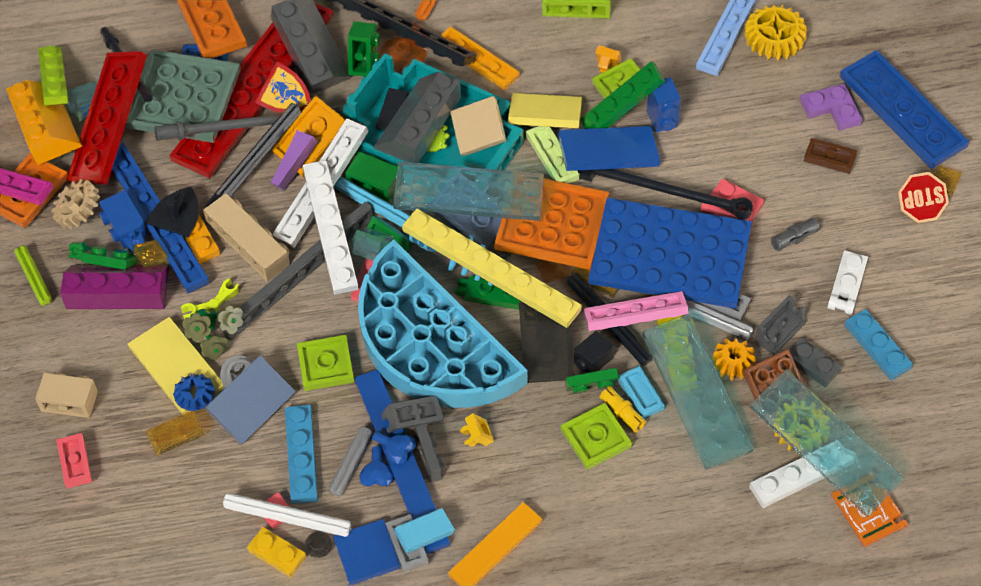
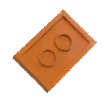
[0,153,68,229]

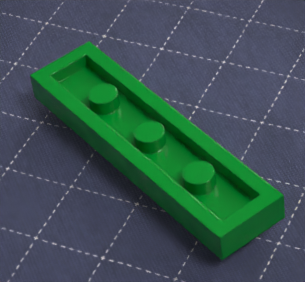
[580,61,665,129]

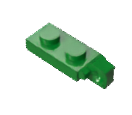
[68,242,138,270]

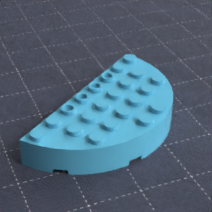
[358,239,528,408]

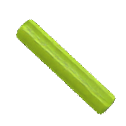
[14,245,52,306]

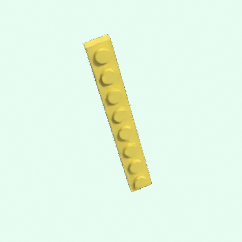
[402,209,582,328]

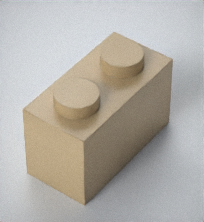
[35,372,98,418]

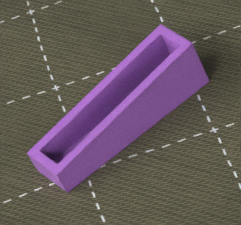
[271,130,318,191]

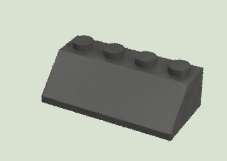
[270,0,352,95]
[374,72,461,166]

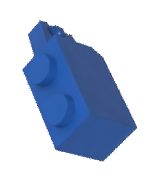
[99,190,148,255]

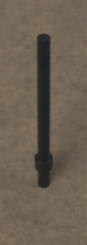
[100,27,153,102]

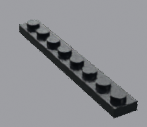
[328,0,477,66]

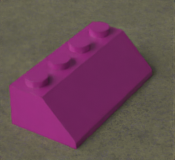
[60,265,169,309]

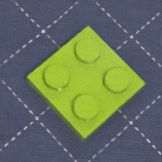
[297,335,355,391]
[560,403,632,470]

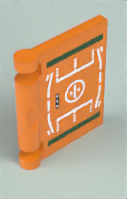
[831,472,909,548]

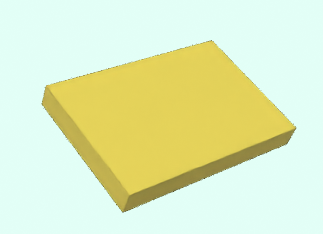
[508,93,582,128]

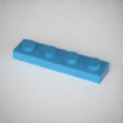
[285,405,318,504]

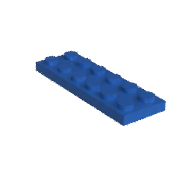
[839,50,969,169]

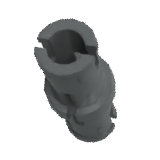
[771,217,820,252]

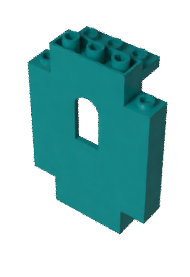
[341,53,523,194]

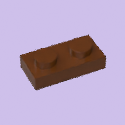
[804,138,857,174]

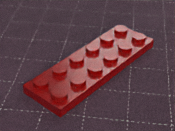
[67,51,147,185]

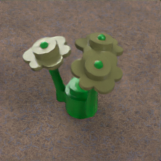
[182,305,243,360]

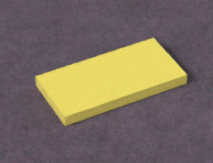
[128,317,225,417]

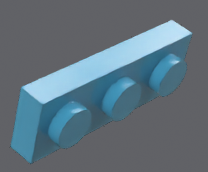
[844,309,913,381]

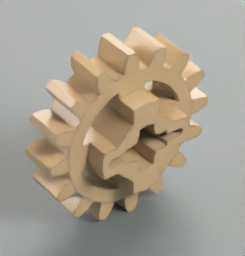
[51,179,100,229]

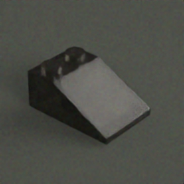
[518,302,575,383]

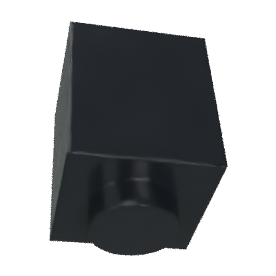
[574,330,614,373]

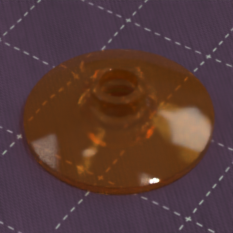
[381,35,426,72]

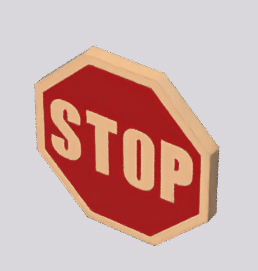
[898,172,949,223]

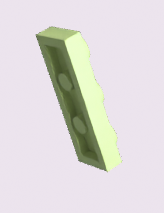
[526,126,579,184]

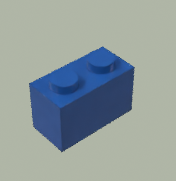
[646,77,681,133]

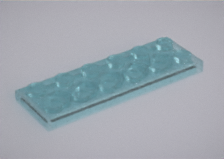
[394,162,544,221]
[642,314,754,470]
[750,369,905,517]

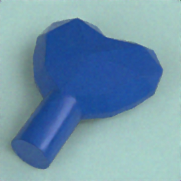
[372,431,416,465]
[359,446,393,486]

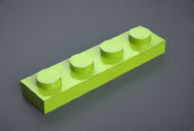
[38,46,68,105]

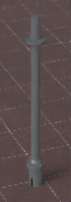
[154,107,341,141]

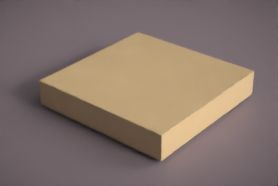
[450,96,507,156]

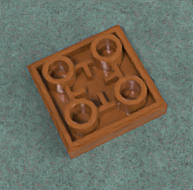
[742,349,810,417]

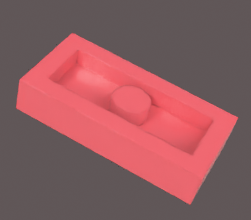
[56,433,92,489]

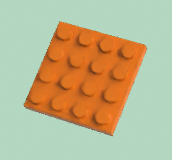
[494,173,609,270]

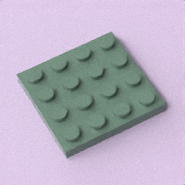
[125,49,241,143]

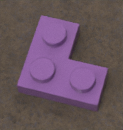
[800,84,862,131]

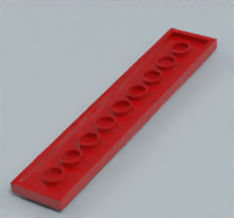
[169,3,333,179]

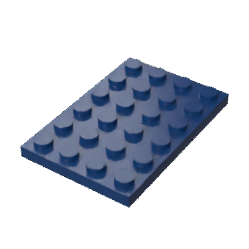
[588,198,752,309]

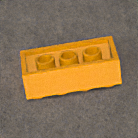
[6,80,82,165]

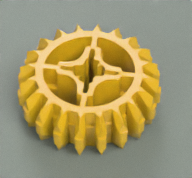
[744,3,807,61]

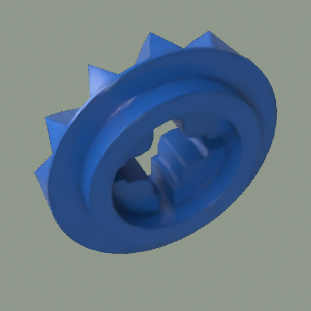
[173,372,215,411]

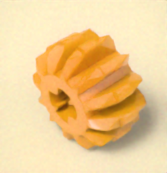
[712,337,756,381]

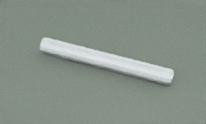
[223,493,351,537]

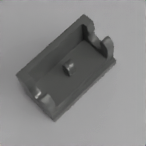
[755,295,806,355]
[381,396,444,433]

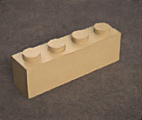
[203,193,290,282]

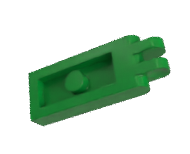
[455,276,521,310]

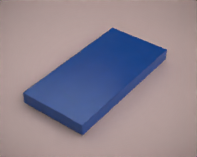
[558,126,660,171]

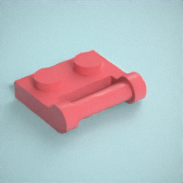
[700,178,764,221]

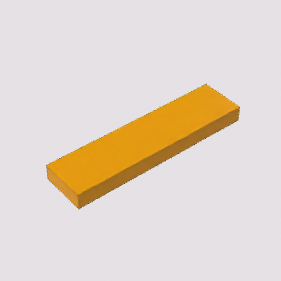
[440,26,520,91]
[448,502,542,586]

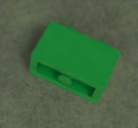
[345,152,403,203]

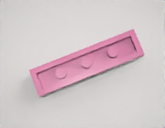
[584,291,688,331]

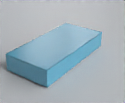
[618,366,665,419]
[394,508,455,554]

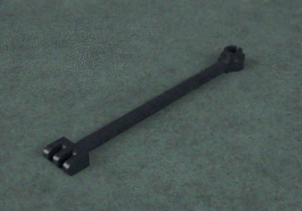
[578,169,753,220]

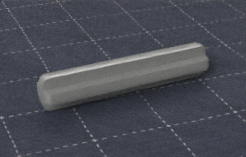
[686,300,754,340]
[329,426,372,497]

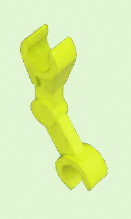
[181,278,240,319]

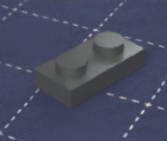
[789,337,842,388]
[415,424,445,482]

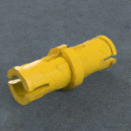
[600,386,647,433]

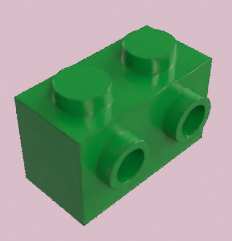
[347,21,380,77]

